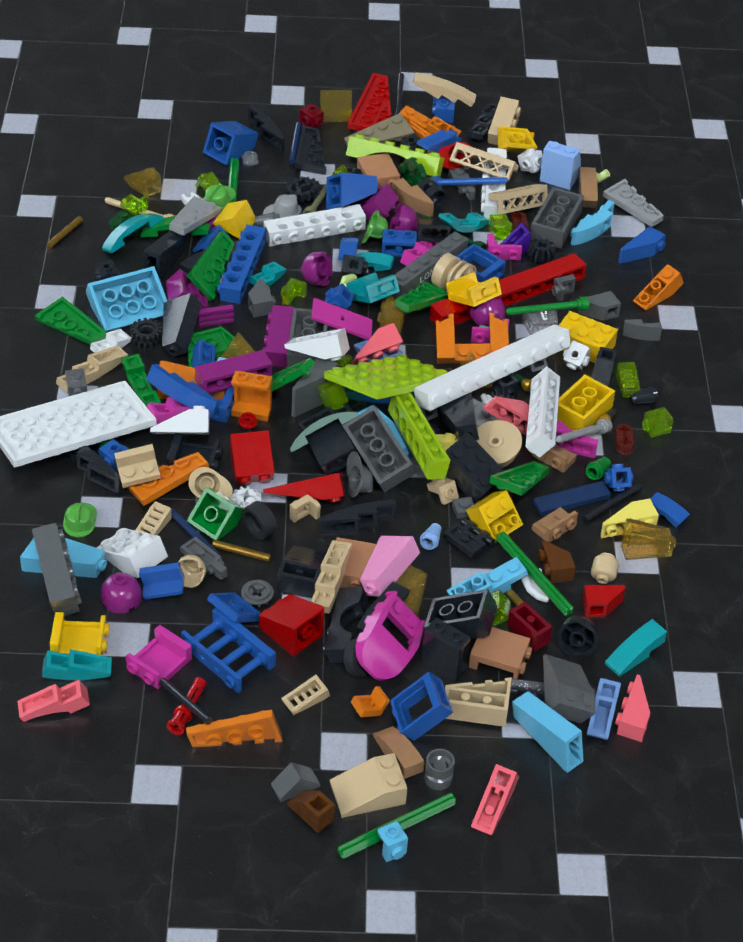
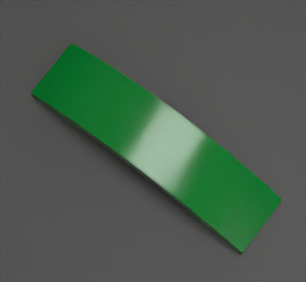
[141,216,210,237]
[121,354,161,407]

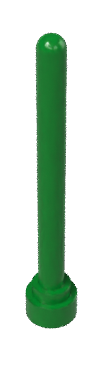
[506,296,589,315]

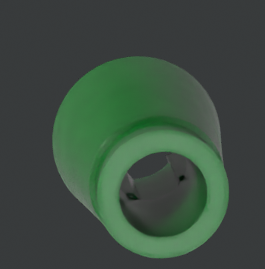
[586,457,611,480]

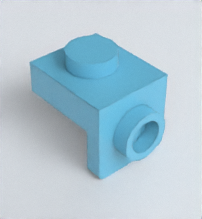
[378,822,408,862]

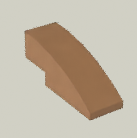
[579,167,598,208]
[391,178,434,217]
[373,726,424,779]

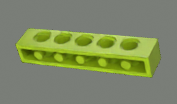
[388,392,451,480]

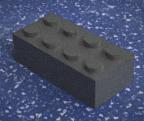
[530,187,584,248]
[287,308,329,368]
[343,405,417,493]
[32,523,82,616]

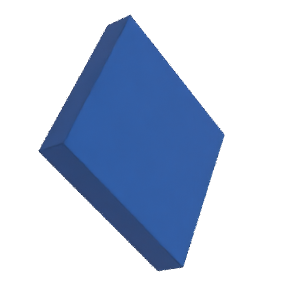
[207,593,261,623]

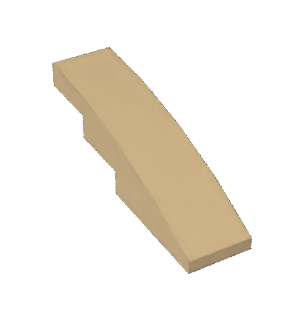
[412,72,476,107]
[56,345,128,393]
[311,540,352,613]

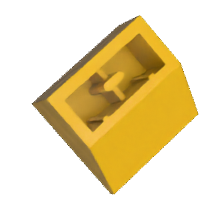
[466,490,523,543]

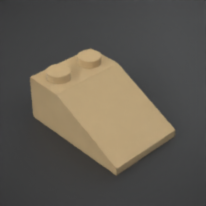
[330,753,407,818]

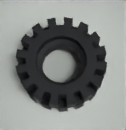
[130,318,163,350]

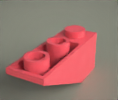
[351,323,403,365]
[615,674,650,742]

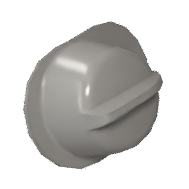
[263,194,302,218]

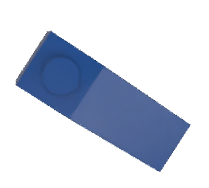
[416,129,462,152]
[618,226,666,263]

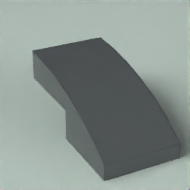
[622,319,662,341]

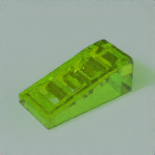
[616,362,640,397]

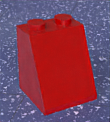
[229,430,275,485]
[259,594,324,657]

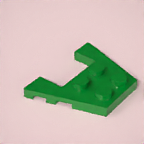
[188,326,251,367]

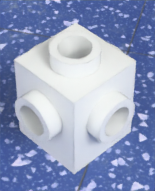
[517,148,543,173]
[563,340,591,371]

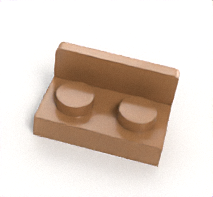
[532,444,577,473]
[532,507,578,542]

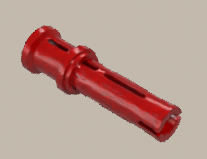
[166,677,207,735]

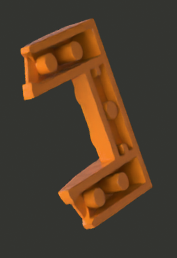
[436,313,509,364]

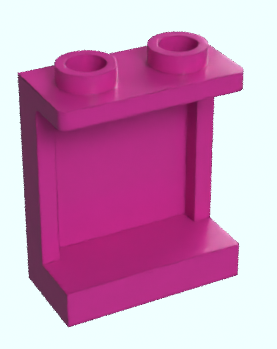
[126,625,192,689]

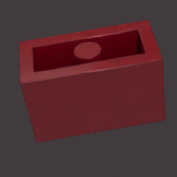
[507,601,552,652]

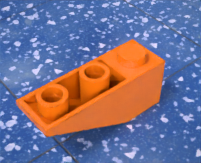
[633,264,684,311]

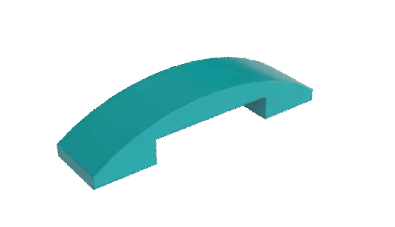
[102,213,164,253]
[439,213,490,233]

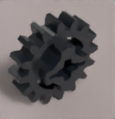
[284,176,321,202]

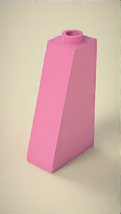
[360,536,420,596]

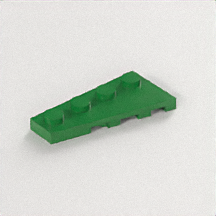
[187,231,234,301]
[394,281,448,313]
[35,296,106,345]
[272,358,315,391]
[490,461,550,496]

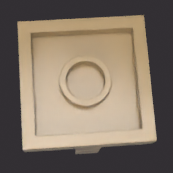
[114,444,161,488]

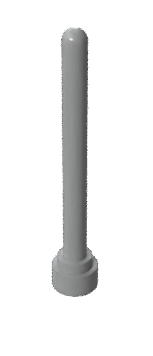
[555,418,612,443]

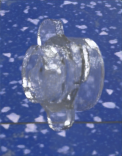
[242,151,259,166]

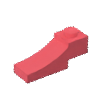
[18,680,90,722]

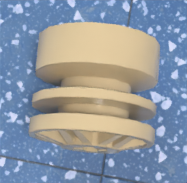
[431,253,476,290]

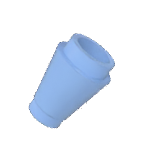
[420,523,442,550]

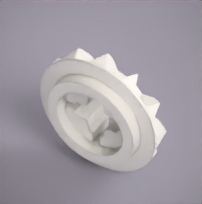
[231,486,262,508]

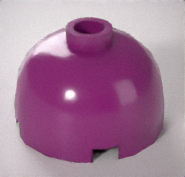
[389,203,417,231]
[301,252,333,286]
[470,296,506,326]
[101,573,142,613]

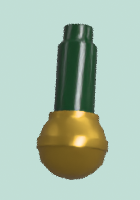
[513,373,532,392]

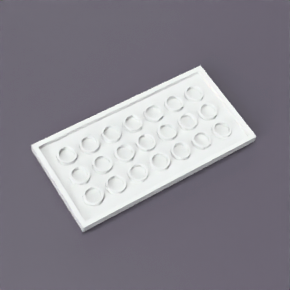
[0,381,157,467]

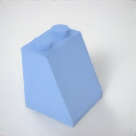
[540,141,581,190]

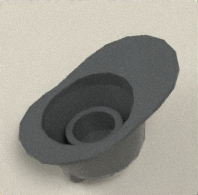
[347,452,373,498]

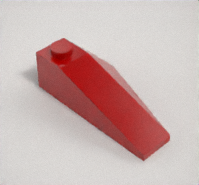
[263,472,345,503]

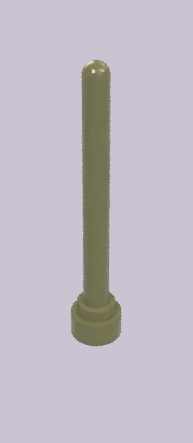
[302,173,337,214]

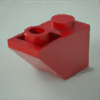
[582,585,625,617]

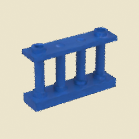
[181,608,276,693]

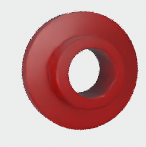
[239,412,257,429]

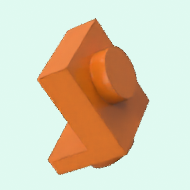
[351,686,389,717]

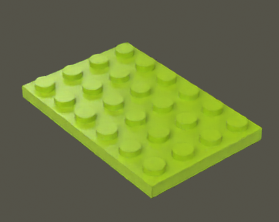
[324,354,447,400]

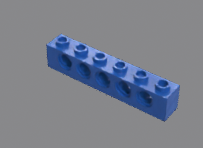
[217,225,266,304]

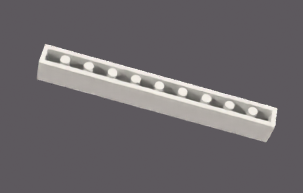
[414,324,571,411]

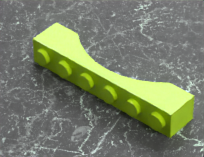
[346,134,444,177]

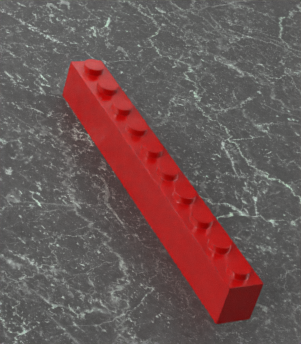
[430,253,587,325]

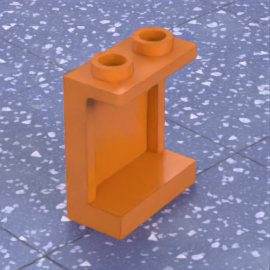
[231,370,272,422]

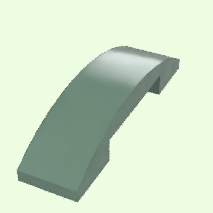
[290,412,359,452]

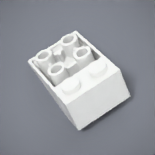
[97,528,168,578]

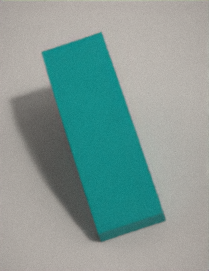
[605,619,667,677]
[42,649,112,680]

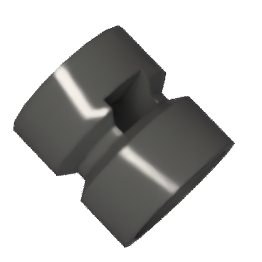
[424,749,455,790]

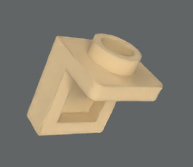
[427,478,459,505]
[290,494,321,523]

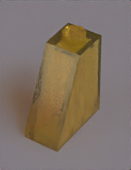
[621,518,676,560]
[396,565,427,618]

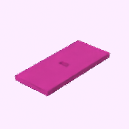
[311,298,372,340]

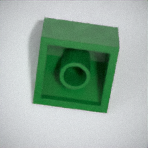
[187,487,244,540]

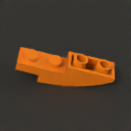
[400,105,461,136]

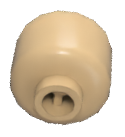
[591,553,619,584]

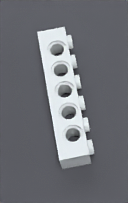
[481,148,507,221]
[264,204,366,247]
[526,366,560,457]

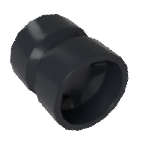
[418,177,446,208]

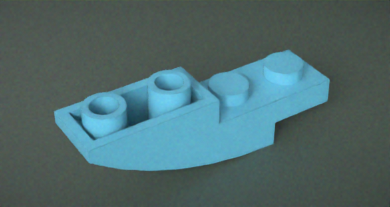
[570,200,614,245]
[447,557,528,597]

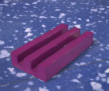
[198,305,234,327]

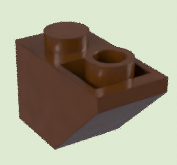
[538,541,576,583]
[287,790,335,833]

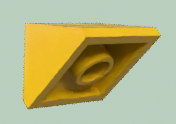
[498,126,537,153]
[213,200,255,239]

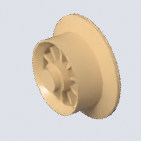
[476,420,522,467]

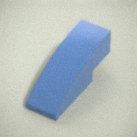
[587,678,621,740]

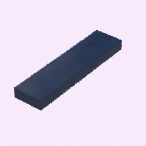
[533,481,611,516]

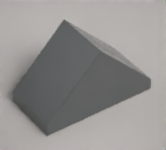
[271,762,320,802]

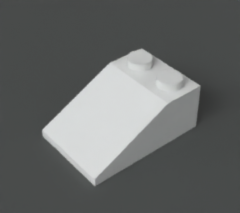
[284,328,350,361]
[150,406,210,435]

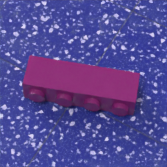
[263,305,294,367]
[195,350,273,393]

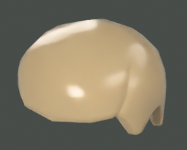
[179,555,206,588]

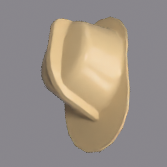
[189,467,233,499]

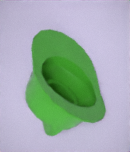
[203,184,236,210]
[362,210,388,244]
[63,502,97,538]

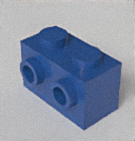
[432,95,455,123]
[382,229,417,257]

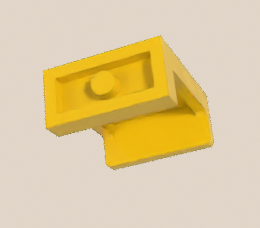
[446,272,502,307]
[50,612,110,655]

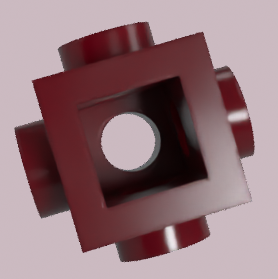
[299,103,324,128]

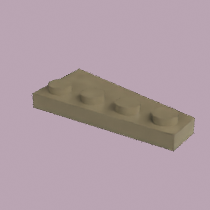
[344,113,415,146]

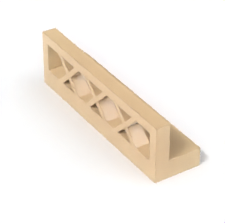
[450,142,519,181]
[489,184,548,214]

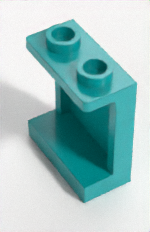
[346,273,400,303]

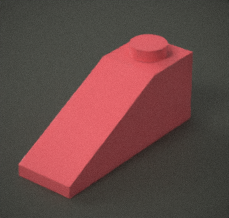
[483,396,529,435]
[471,764,519,836]

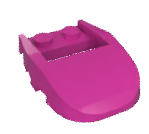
[355,591,425,681]

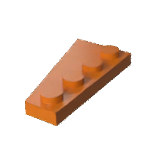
[127,452,209,506]
[186,709,283,747]

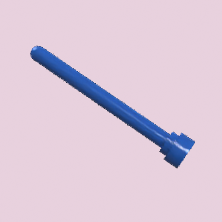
[431,176,508,187]

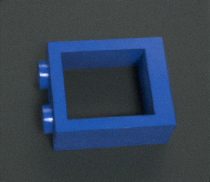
[456,244,506,283]
[390,672,453,741]

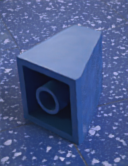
[203,121,259,165]
[326,172,378,210]

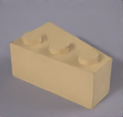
[488,97,521,145]
[445,677,512,727]

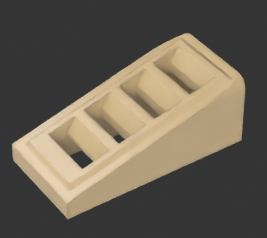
[135,502,172,535]
[281,675,330,715]

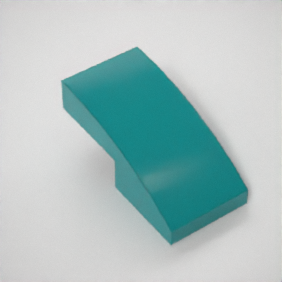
[355,252,394,272]
[249,262,287,286]

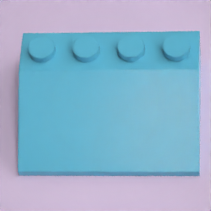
[86,266,167,332]

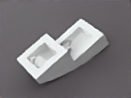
[90,329,131,353]

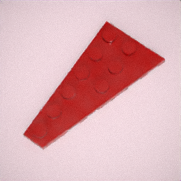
[347,73,391,131]

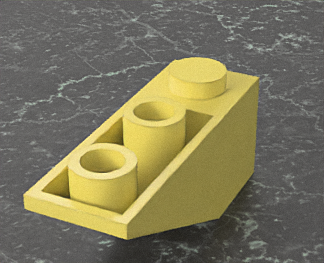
[600,499,659,538]

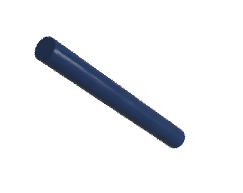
[289,122,302,164]
[170,507,220,555]

